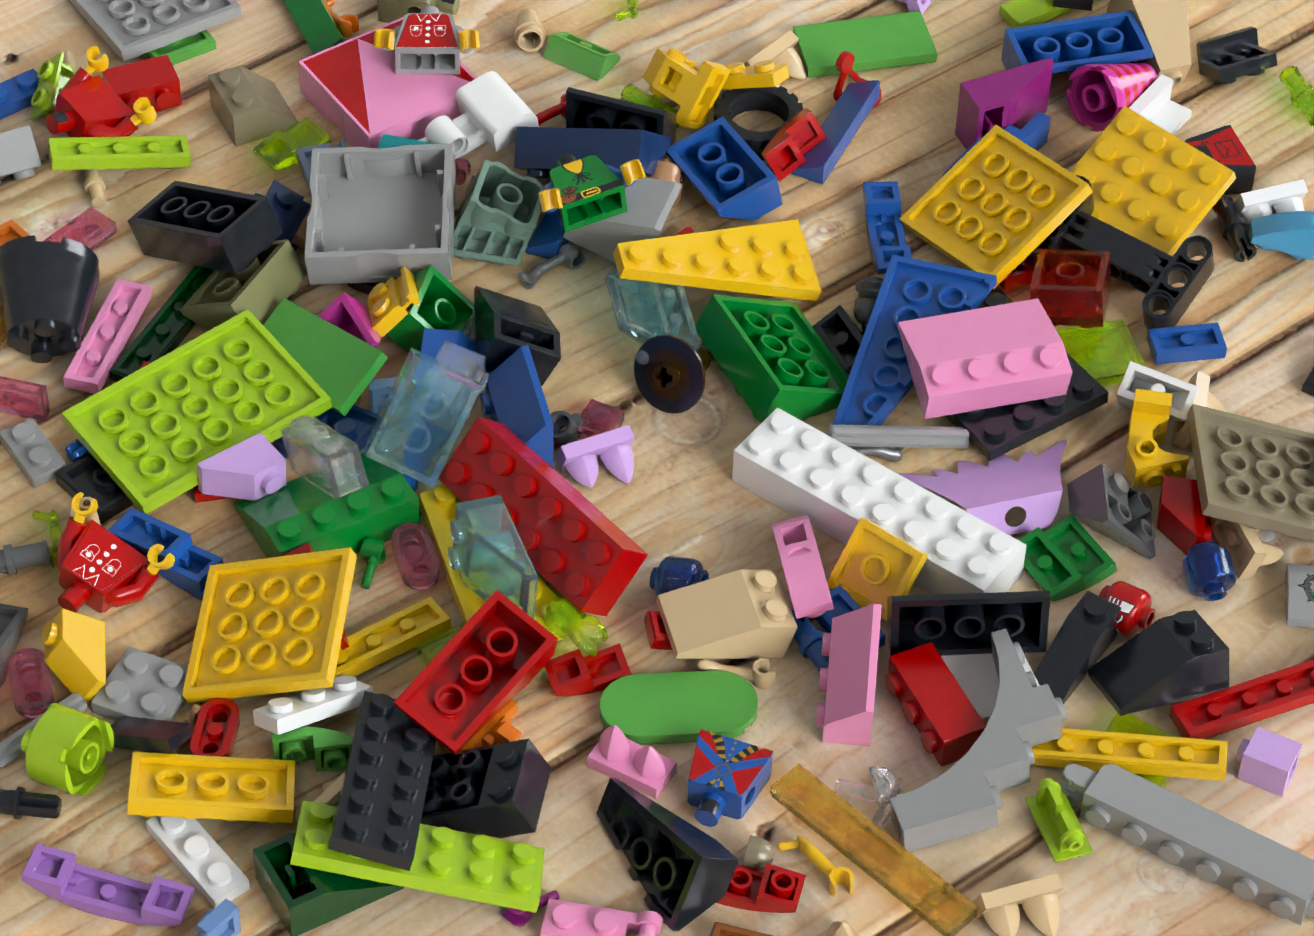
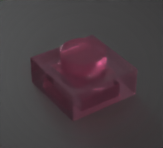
[577,399,624,437]

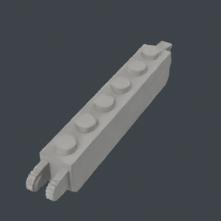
[1061,763,1314,925]

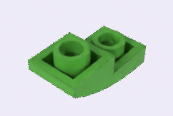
[271,726,353,772]

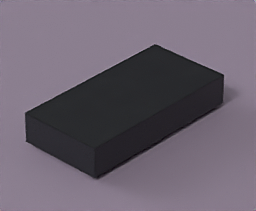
[111,716,192,754]

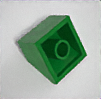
[387,265,475,355]

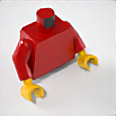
[46,46,157,137]

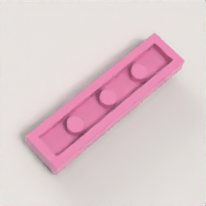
[63,279,152,394]

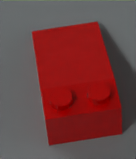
[393,590,558,755]

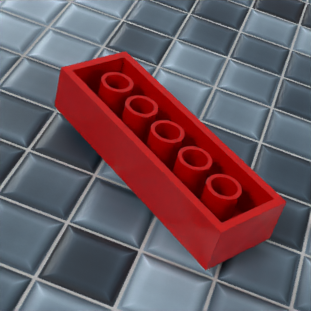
[438,417,648,616]

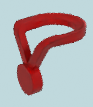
[833,51,882,107]

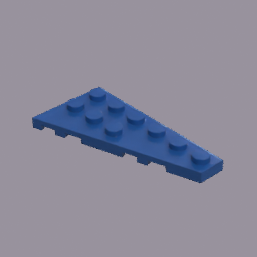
[832,254,997,425]

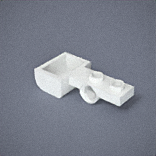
[418,71,539,160]

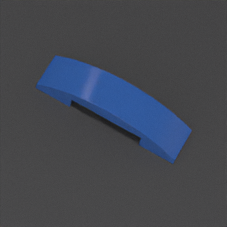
[863,181,912,274]

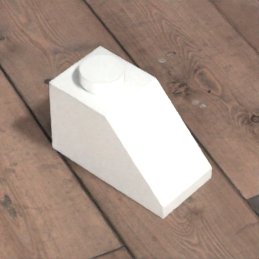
[1117,361,1200,422]

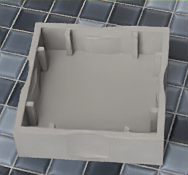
[304,143,456,285]

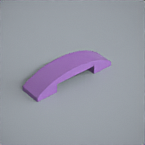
[21,843,195,926]

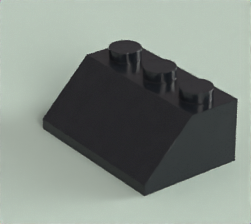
[566,87,676,159]

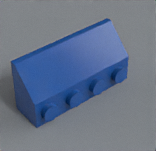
[1001,10,1153,75]

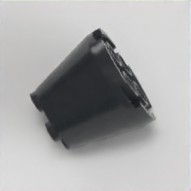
[0,235,100,363]

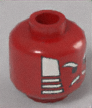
[1099,581,1155,638]

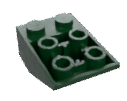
[253,832,404,936]

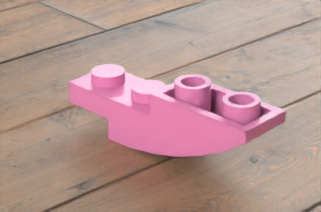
[771,514,834,619]

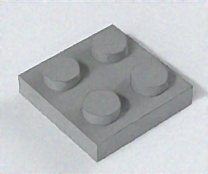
[91,646,188,721]

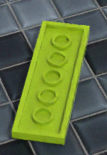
[290,800,545,913]

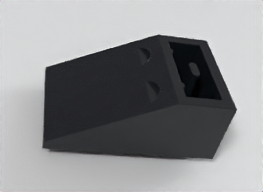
[474,286,561,386]
[420,739,551,838]

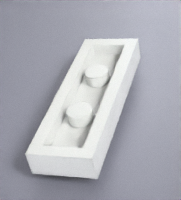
[253,676,373,735]
[146,816,250,909]

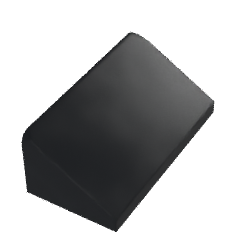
[812,305,864,375]

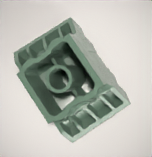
[453,159,545,266]

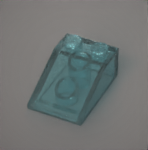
[448,495,538,619]

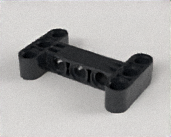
[1025,175,1214,330]

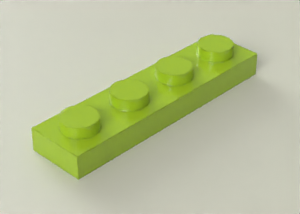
[48,135,191,171]

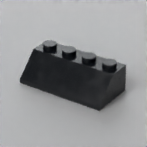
[887,591,1050,656]

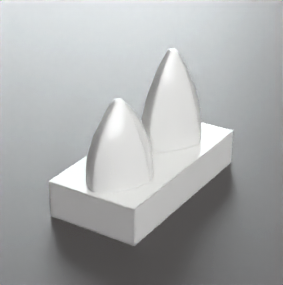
[1234,179,1308,224]

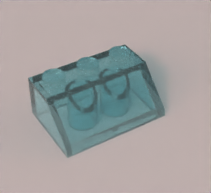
[363,348,483,487]

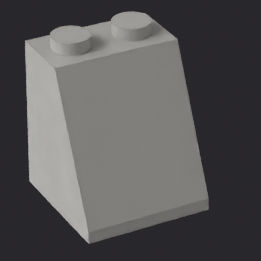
[563,177,682,263]

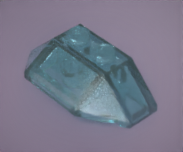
[605,266,701,350]

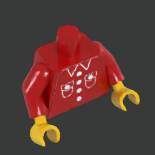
[56,492,175,613]

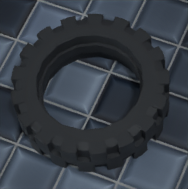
[713,86,803,161]

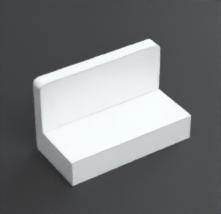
[1129,74,1192,135]

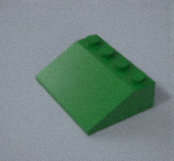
[693,295,849,423]
[234,450,420,558]

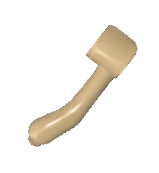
[696,658,775,690]

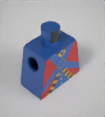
[687,729,773,827]

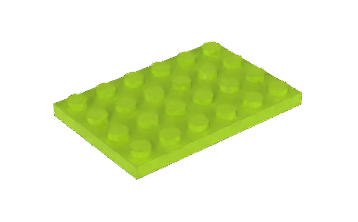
[62,309,332,514]

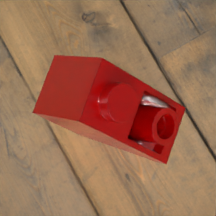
[1157,475,1212,562]

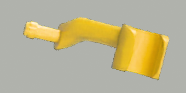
[778,836,854,896]

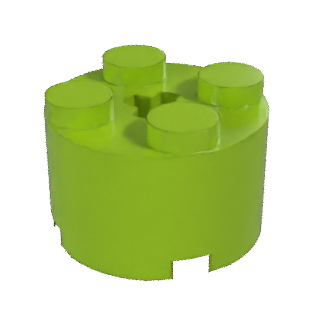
[21,703,114,796]

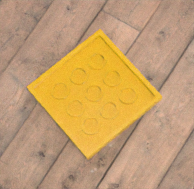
[1059,106,1236,256]
[899,125,1093,289]
[182,547,357,703]

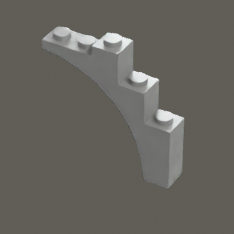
[890,628,1067,854]

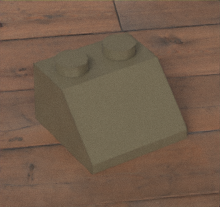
[208,66,299,147]

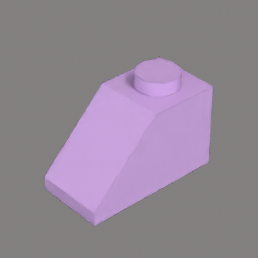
[197,432,286,501]

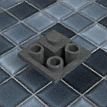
[1067,463,1156,559]

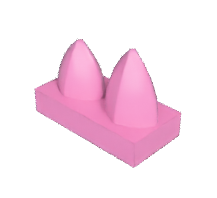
[587,725,677,799]

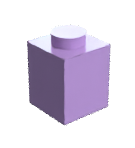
[1235,726,1302,797]

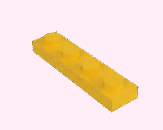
[334,596,452,678]

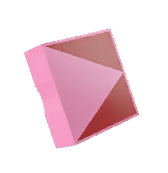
[298,17,476,148]

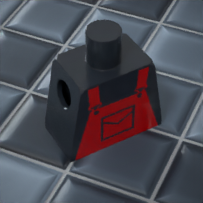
[1184,125,1256,195]

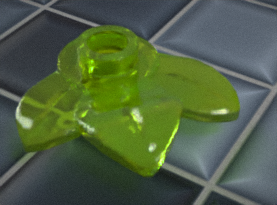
[543,598,609,656]

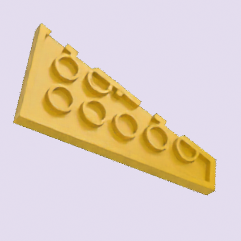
[613,219,822,302]

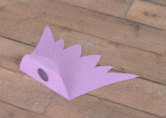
[897,440,1067,535]

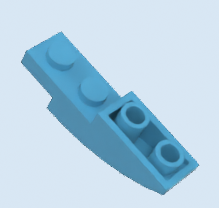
[1248,211,1314,261]

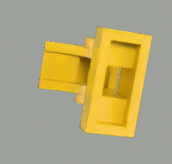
[642,47,731,130]
[1124,389,1189,488]

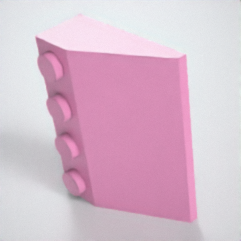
[897,298,1072,419]

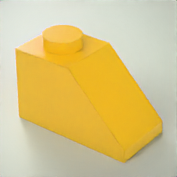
[41,609,106,705]

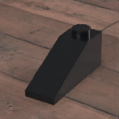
[1034,591,1121,704]

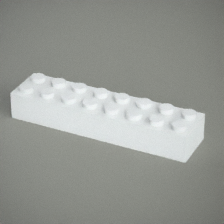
[732,408,1027,595]

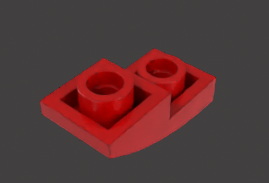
[716,863,806,913]

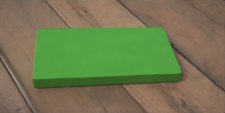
[793,11,937,78]
[263,298,388,416]

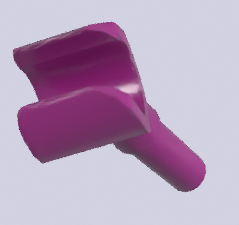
[502,890,559,927]

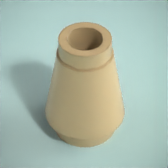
[514,8,547,52]

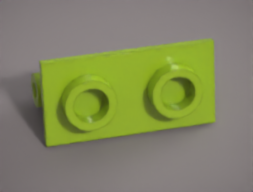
[30,52,75,121]
[1025,778,1093,863]

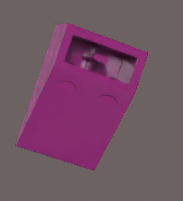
[955,58,1054,150]

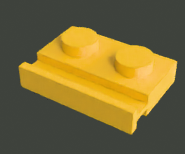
[367,266,420,338]

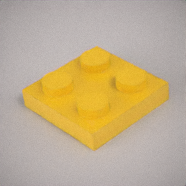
[827,517,928,621]

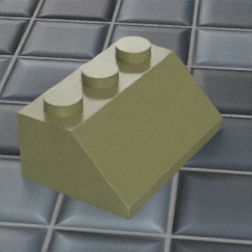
[180,239,308,331]

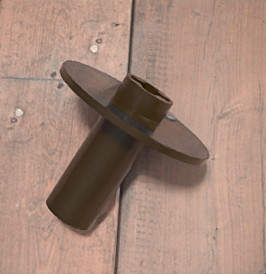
[634,335,710,414]

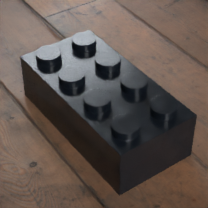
[127,181,283,274]

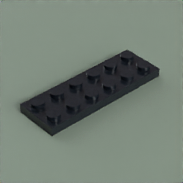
[328,691,436,871]

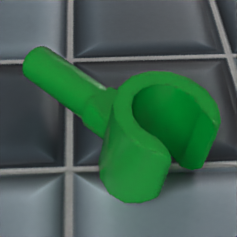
[360,536,386,589]

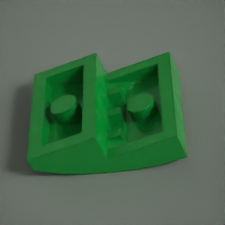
[1019,514,1117,601]

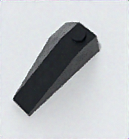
[596,778,739,931]

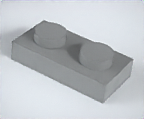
[0,418,66,488]

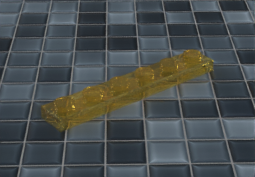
[770,763,978,936]

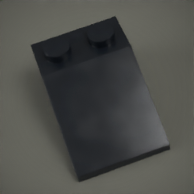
[1088,610,1229,716]

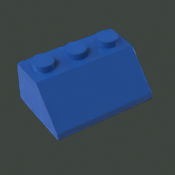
[666,116,783,221]
[480,345,554,469]

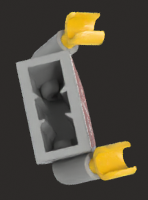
[373,5,480,75]

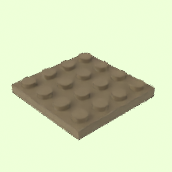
[1187,404,1314,542]

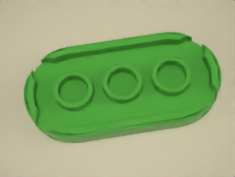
[600,670,758,745]

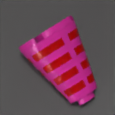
[1067,63,1158,132]

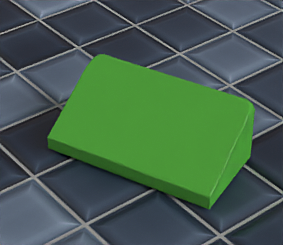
[544,32,621,80]

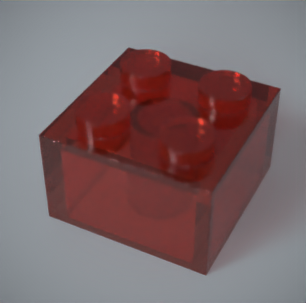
[1030,249,1111,328]

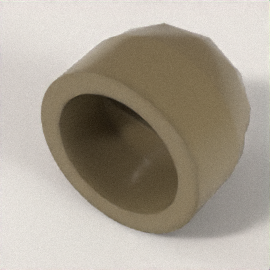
[743,835,774,870]

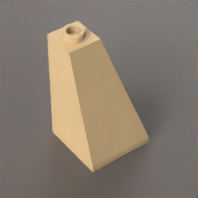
[1107,0,1191,87]

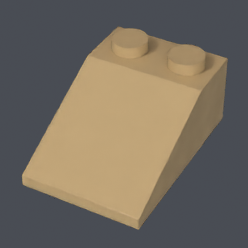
[656,569,798,659]

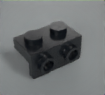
[1196,26,1277,84]

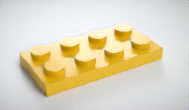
[127,752,295,824]

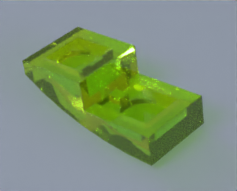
[252,117,331,171]

